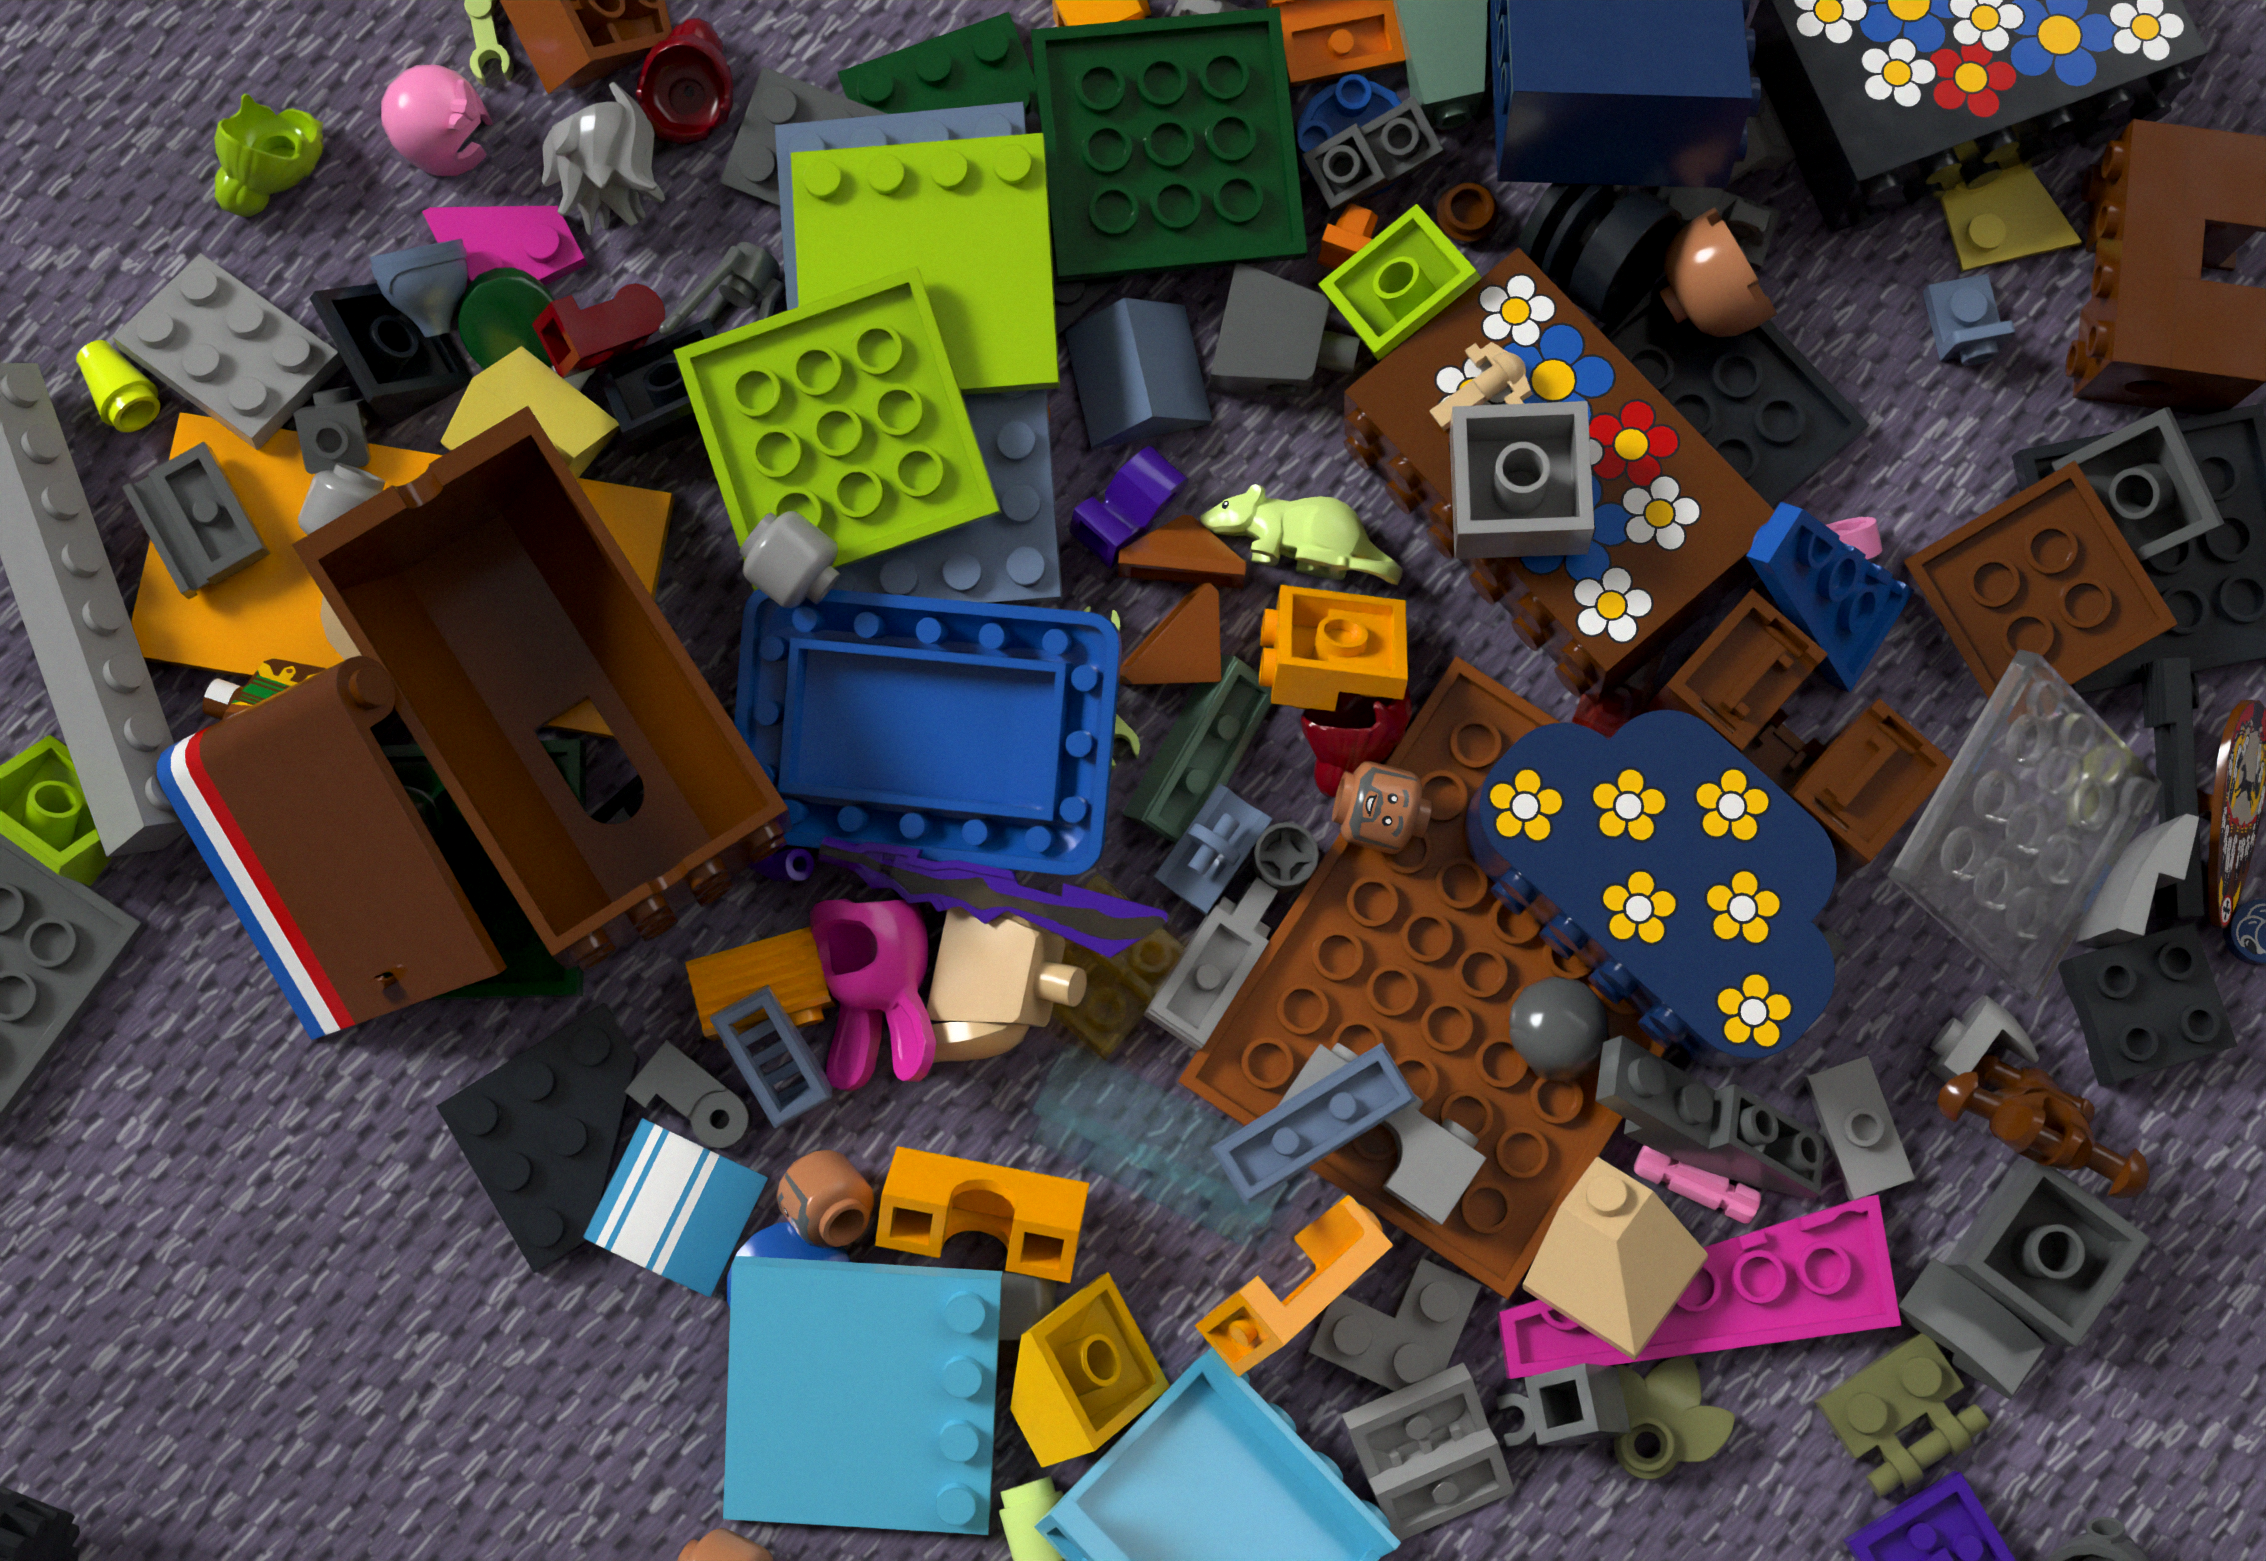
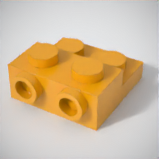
[1259,585,1408,711]

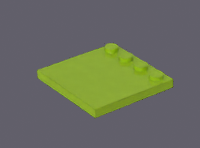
[791,133,1060,395]
[674,266,1002,591]

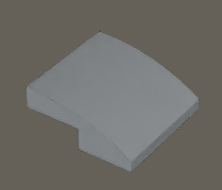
[2076,813,2199,950]
[1342,1363,1515,1541]

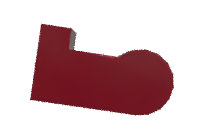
[532,283,665,379]

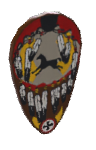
[2197,700,2266,928]

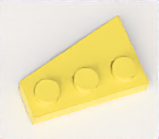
[1940,163,2082,272]

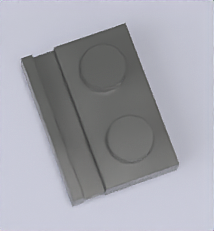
[122,442,271,599]

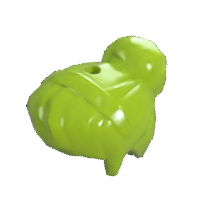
[214,93,324,217]

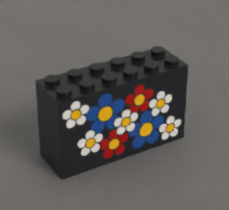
[1749,0,2208,234]

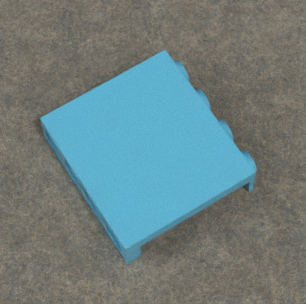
[1034,1347,1401,1561]

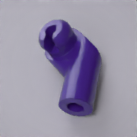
[747,848,814,882]

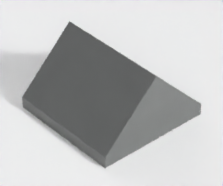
[2052,407,2225,562]

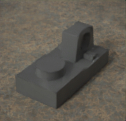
[1655,186,1781,272]

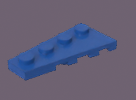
[1746,502,1915,693]

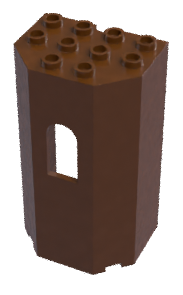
[292,406,792,971]

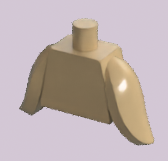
[926,861,1087,1063]

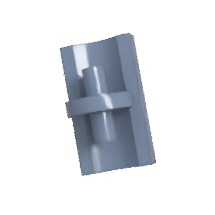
[1153,783,1273,915]

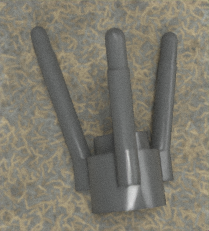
[659,242,786,335]

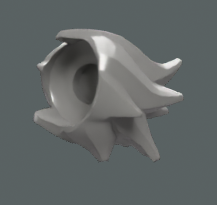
[542,82,665,235]

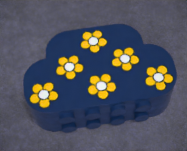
[1465,710,1837,1068]

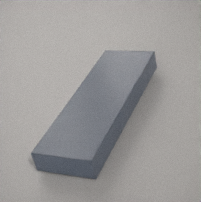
[1210,1043,1417,1206]

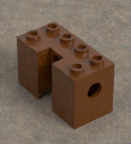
[2065,119,2266,415]
[1639,589,1956,882]

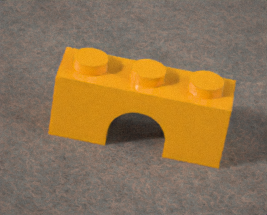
[875,1146,1090,1283]

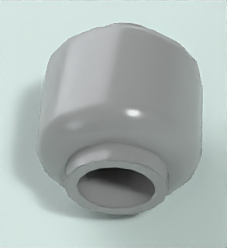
[298,463,386,535]
[739,511,840,608]

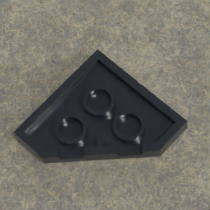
[436,1003,640,1273]

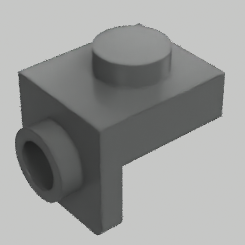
[293,387,375,474]

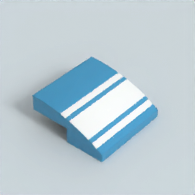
[583,1118,768,1297]

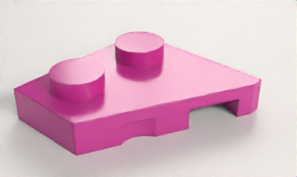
[422,206,588,294]

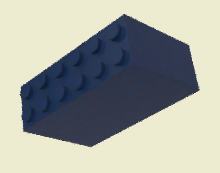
[1489,0,1761,188]

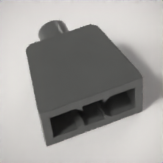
[1209,262,1360,397]

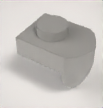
[1927,995,2039,1083]

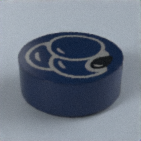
[2223,899,2266,965]

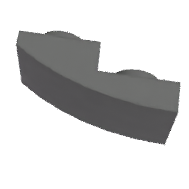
[1302,96,1446,211]
[1898,1257,2046,1400]

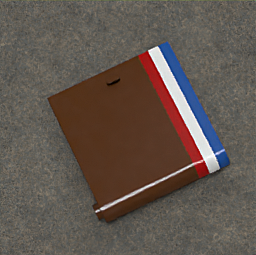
[157,655,507,1040]

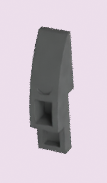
[1595,1036,1825,1199]

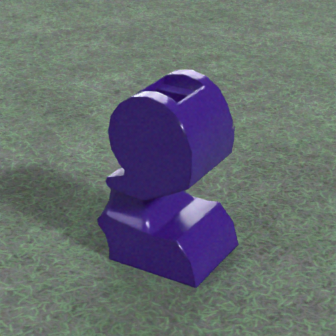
[1069,446,1189,569]

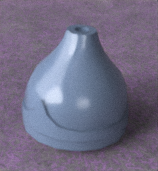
[369,239,468,337]

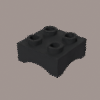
[2057,922,2238,1086]

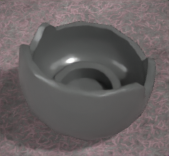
[1509,976,1609,1082]

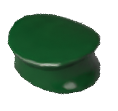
[458,268,555,370]

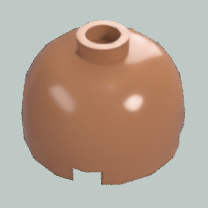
[1659,207,1777,338]

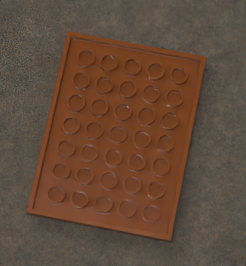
[1177,656,1665,1300]

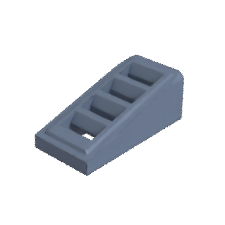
[710,984,832,1129]

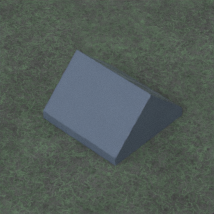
[1065,298,1212,450]

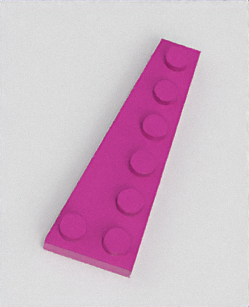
[1497,1195,1901,1379]

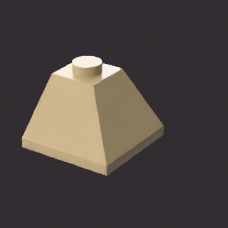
[1523,1157,1708,1361]

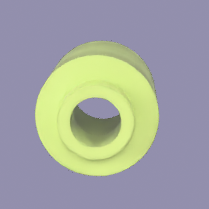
[999,1476,1065,1561]

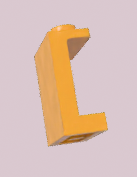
[1195,1195,1393,1377]

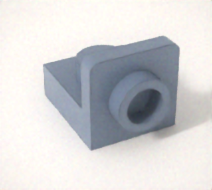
[1923,274,2016,366]

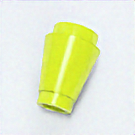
[76,340,160,432]

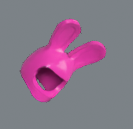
[810,899,936,1092]

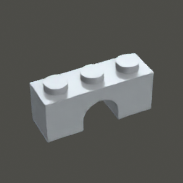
[1277,1043,1486,1226]

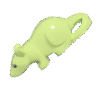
[1200,484,1403,585]

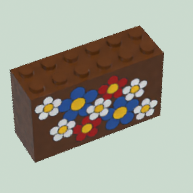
[1343,247,1775,706]

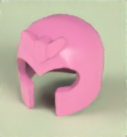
[381,64,493,176]

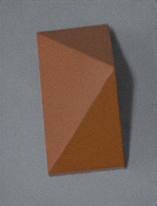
[1118,514,1246,589]
[1119,583,1221,684]

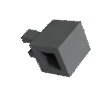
[1496,1363,1631,1448]

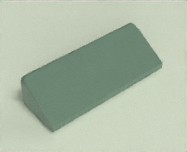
[1122,654,1273,845]

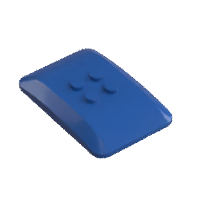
[734,589,1122,875]

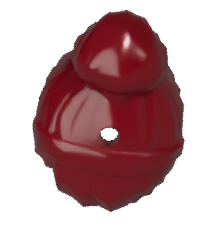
[635,17,733,145]
[1301,686,1413,798]

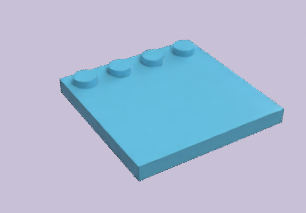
[723,1256,1003,1535]

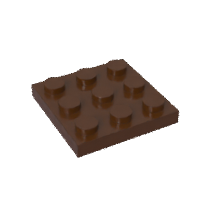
[1904,460,2178,724]

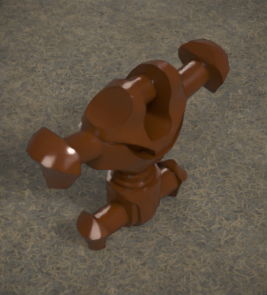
[1937,1054,2150,1199]

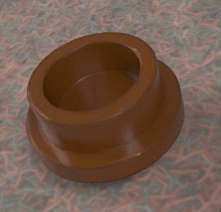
[1436,183,1498,244]

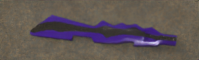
[819,836,1169,958]

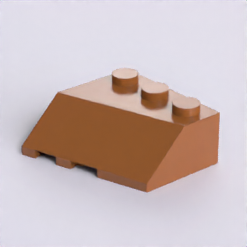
[500,0,672,95]

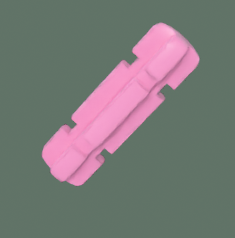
[1634,1145,1762,1224]

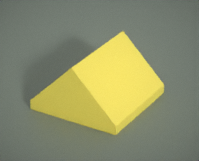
[440,346,620,480]

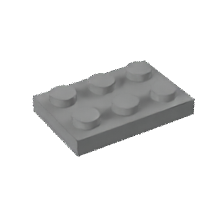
[113,253,344,451]

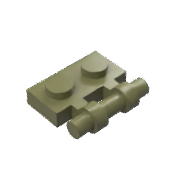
[1814,1331,1990,1499]

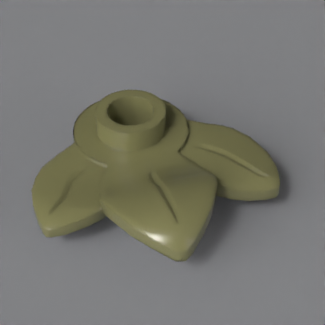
[1613,1355,1735,1480]

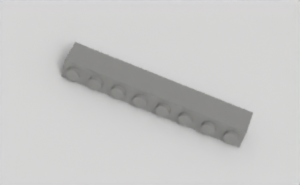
[0,363,187,857]

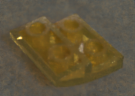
[1049,872,1186,1061]

